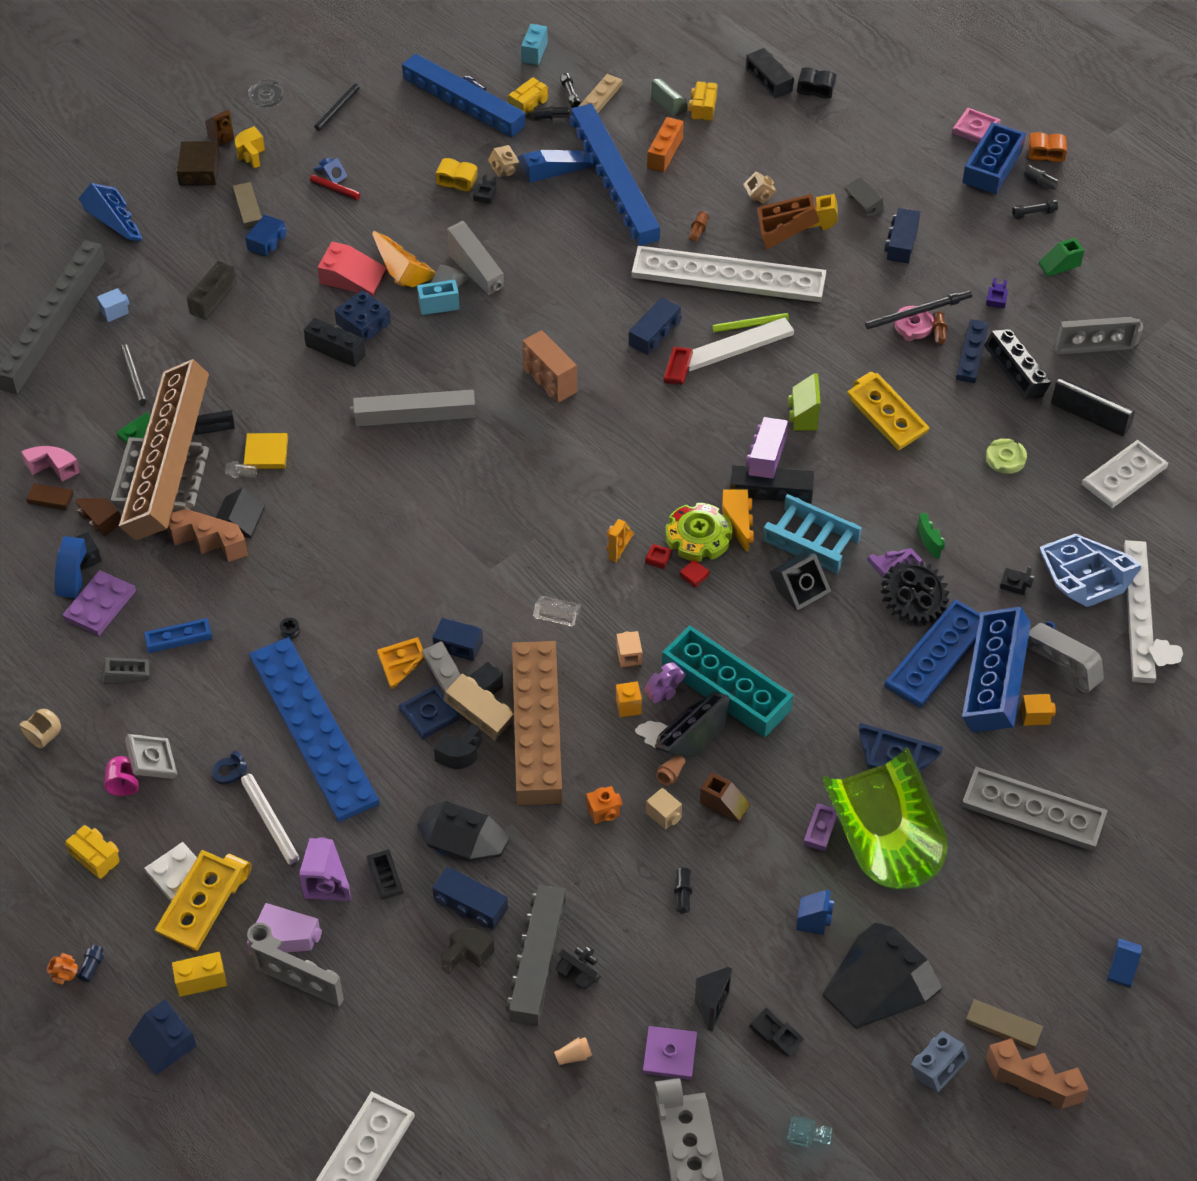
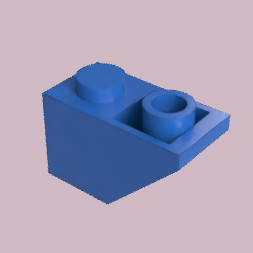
[796,890,834,935]

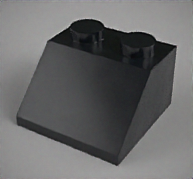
[770,553,831,611]

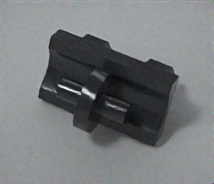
[556,946,601,990]

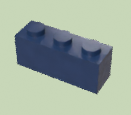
[884,207,921,263]
[628,297,682,355]
[432,866,508,930]

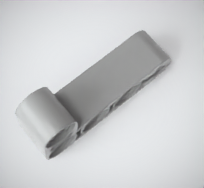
[1027,623,1104,693]

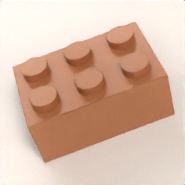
[522,330,577,403]

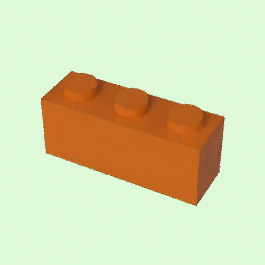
[647,117,684,172]

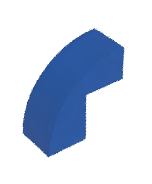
[55,536,86,598]

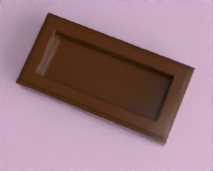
[26,483,74,510]

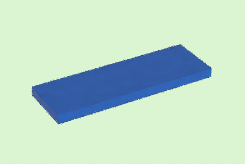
[884,599,980,709]

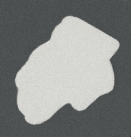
[1148,639,1183,666]
[635,721,667,748]

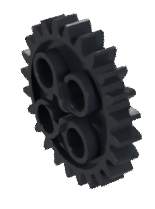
[880,559,950,626]

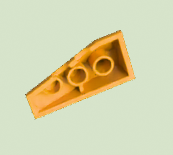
[372,231,436,288]

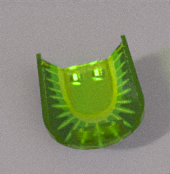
[822,748,948,889]

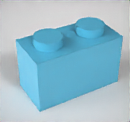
[521,24,548,65]
[417,280,460,315]

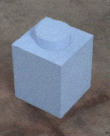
[97,288,130,322]

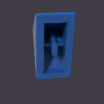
[1107,938,1142,988]

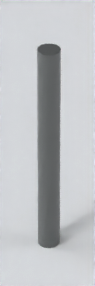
[121,344,147,405]

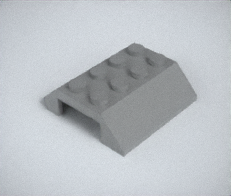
[111,437,209,513]

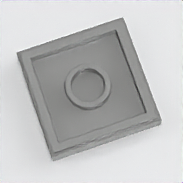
[125,734,177,779]

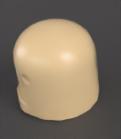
[19,709,61,749]

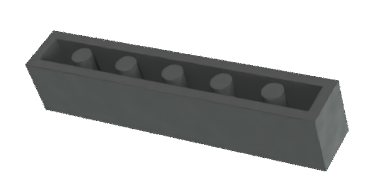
[506,884,566,1026]

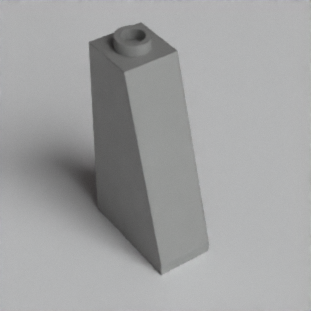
[447,221,504,295]

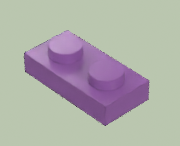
[803,803,837,851]

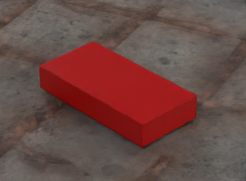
[663,347,693,385]

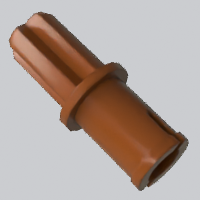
[689,211,709,242]
[932,311,948,345]

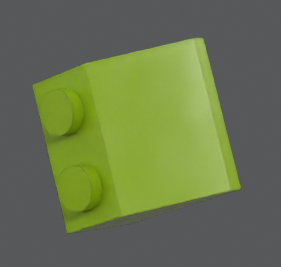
[788,374,821,431]

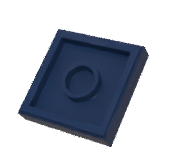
[398,685,460,740]

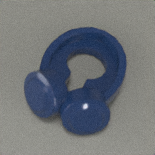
[212,751,247,784]

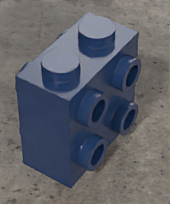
[334,290,391,342]

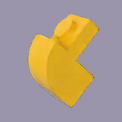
[235,126,265,169]
[809,194,838,231]

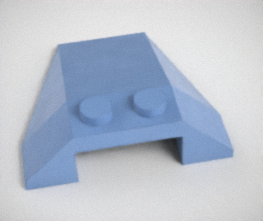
[1040,534,1141,607]

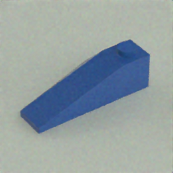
[78,183,143,241]

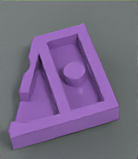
[867,548,926,580]

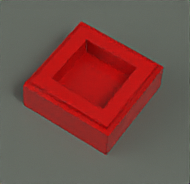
[645,543,672,569]
[680,560,710,587]

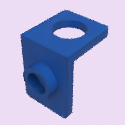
[314,157,347,184]

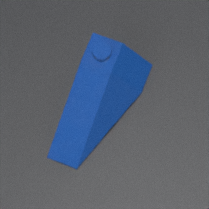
[517,150,595,183]

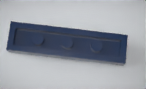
[956,319,989,383]

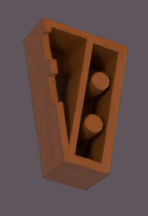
[757,194,819,250]

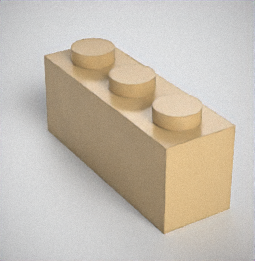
[443,673,514,741]

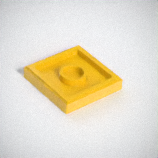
[244,433,288,469]

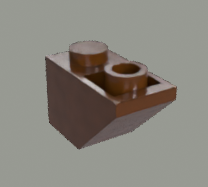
[205,110,234,146]
[75,498,122,536]
[700,772,751,823]

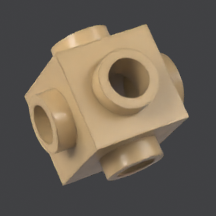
[488,145,519,177]
[743,172,777,204]

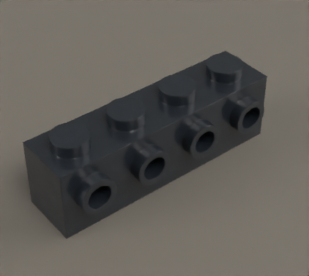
[984,329,1051,398]

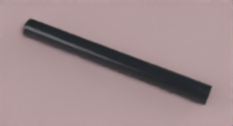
[314,83,360,131]

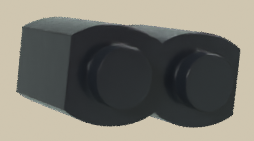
[797,67,837,99]

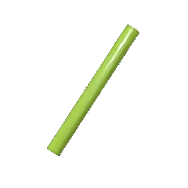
[712,313,789,333]

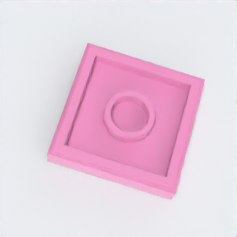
[952,108,1000,143]

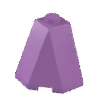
[299,837,351,901]

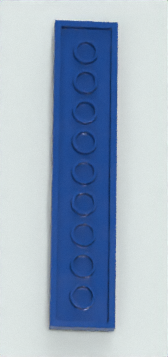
[249,637,380,822]

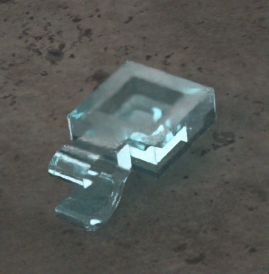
[787,1115,833,1147]

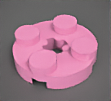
[894,306,934,341]

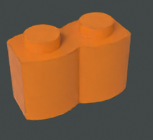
[1027,132,1067,162]

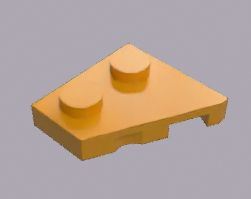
[607,519,634,563]
[377,637,425,689]

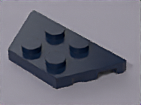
[858,723,943,776]

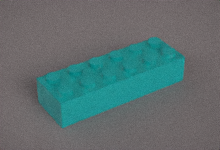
[662,625,794,738]

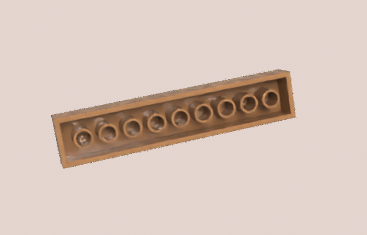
[119,359,209,540]

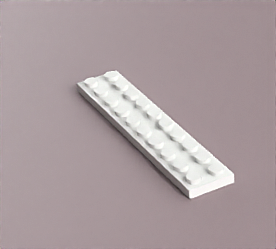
[632,246,826,302]

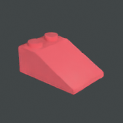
[318,242,387,296]

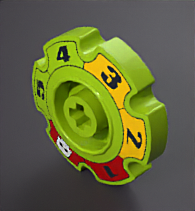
[665,503,733,562]

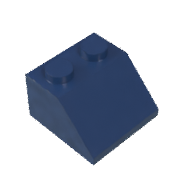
[128,999,197,1075]

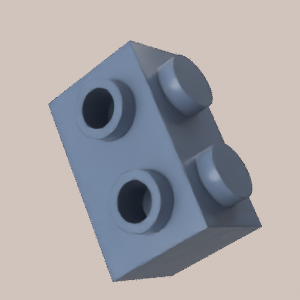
[911,1031,969,1093]

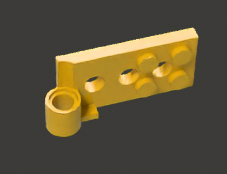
[847,372,930,451]
[155,850,251,951]

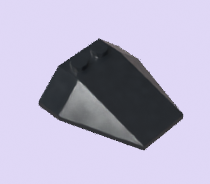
[822,923,942,1029]

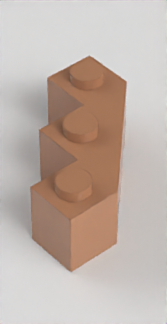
[167,509,248,562]
[985,1038,1089,1109]

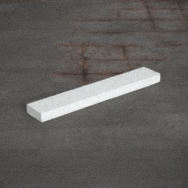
[688,318,794,372]

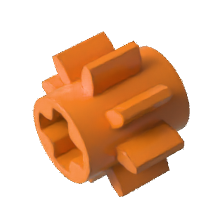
[47,953,78,985]

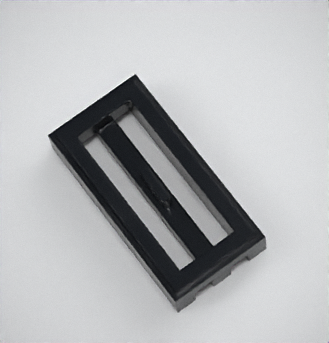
[194,410,235,435]

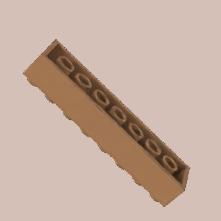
[512,641,562,805]

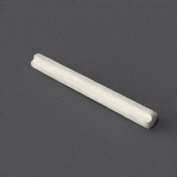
[241,774,299,865]

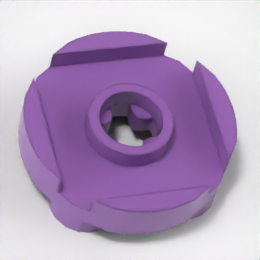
[644,663,686,703]

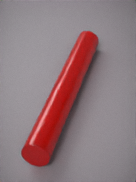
[310,174,361,200]

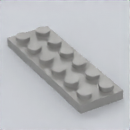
[961,767,1108,851]

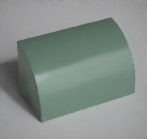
[651,79,687,116]

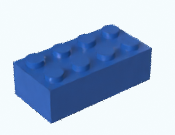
[962,122,1026,194]

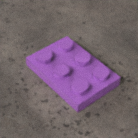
[62,570,136,636]

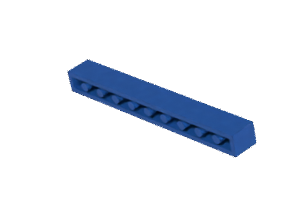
[569,103,660,246]

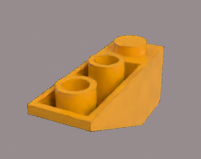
[722,490,754,551]

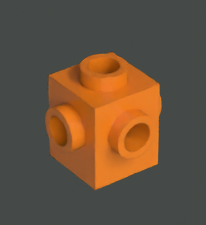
[586,786,623,824]

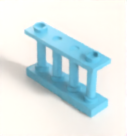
[763,494,862,574]

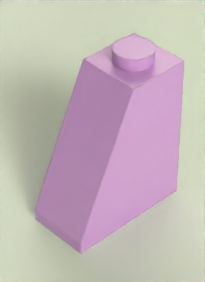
[247,903,322,955]

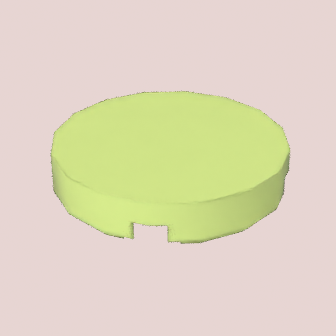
[986,439,1027,474]

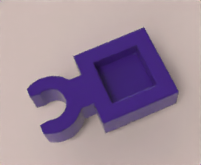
[986,278,1008,309]

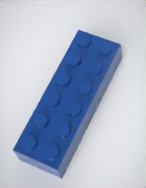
[962,607,1031,732]

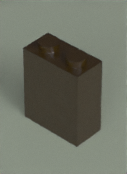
[177,141,220,185]

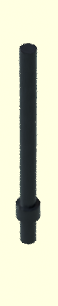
[865,290,972,330]

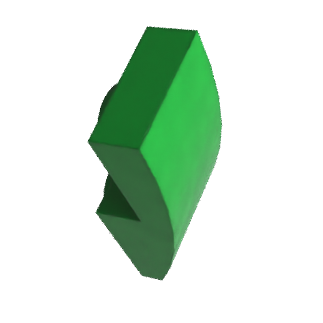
[917,513,945,559]

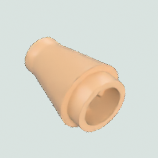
[554,1037,592,1066]

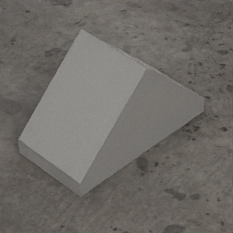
[431,264,468,288]

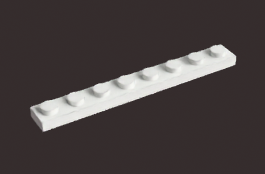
[1124,540,1156,683]

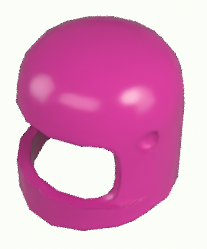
[104,756,139,796]

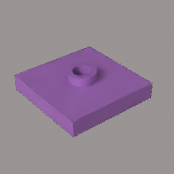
[643,1026,697,1080]

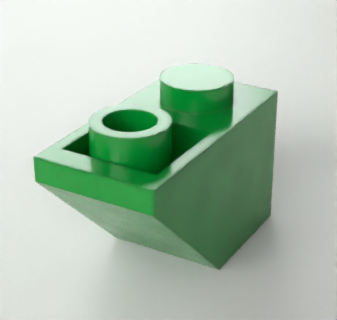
[1038,238,1085,276]

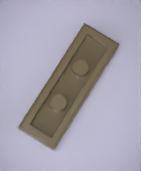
[233,182,261,227]
[965,999,1043,1050]

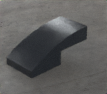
[749,1007,804,1057]

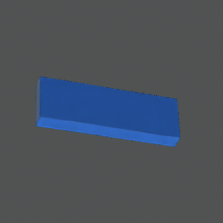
[144,618,212,653]

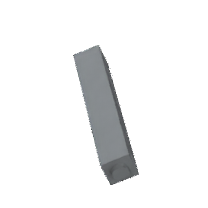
[350,390,476,426]

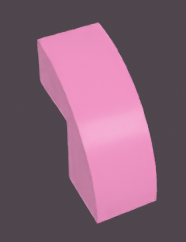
[21,446,80,481]

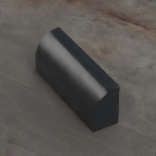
[1051,378,1135,436]

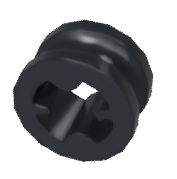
[280,618,300,639]

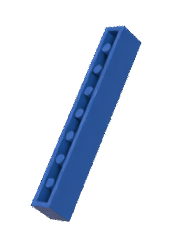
[402,54,525,137]

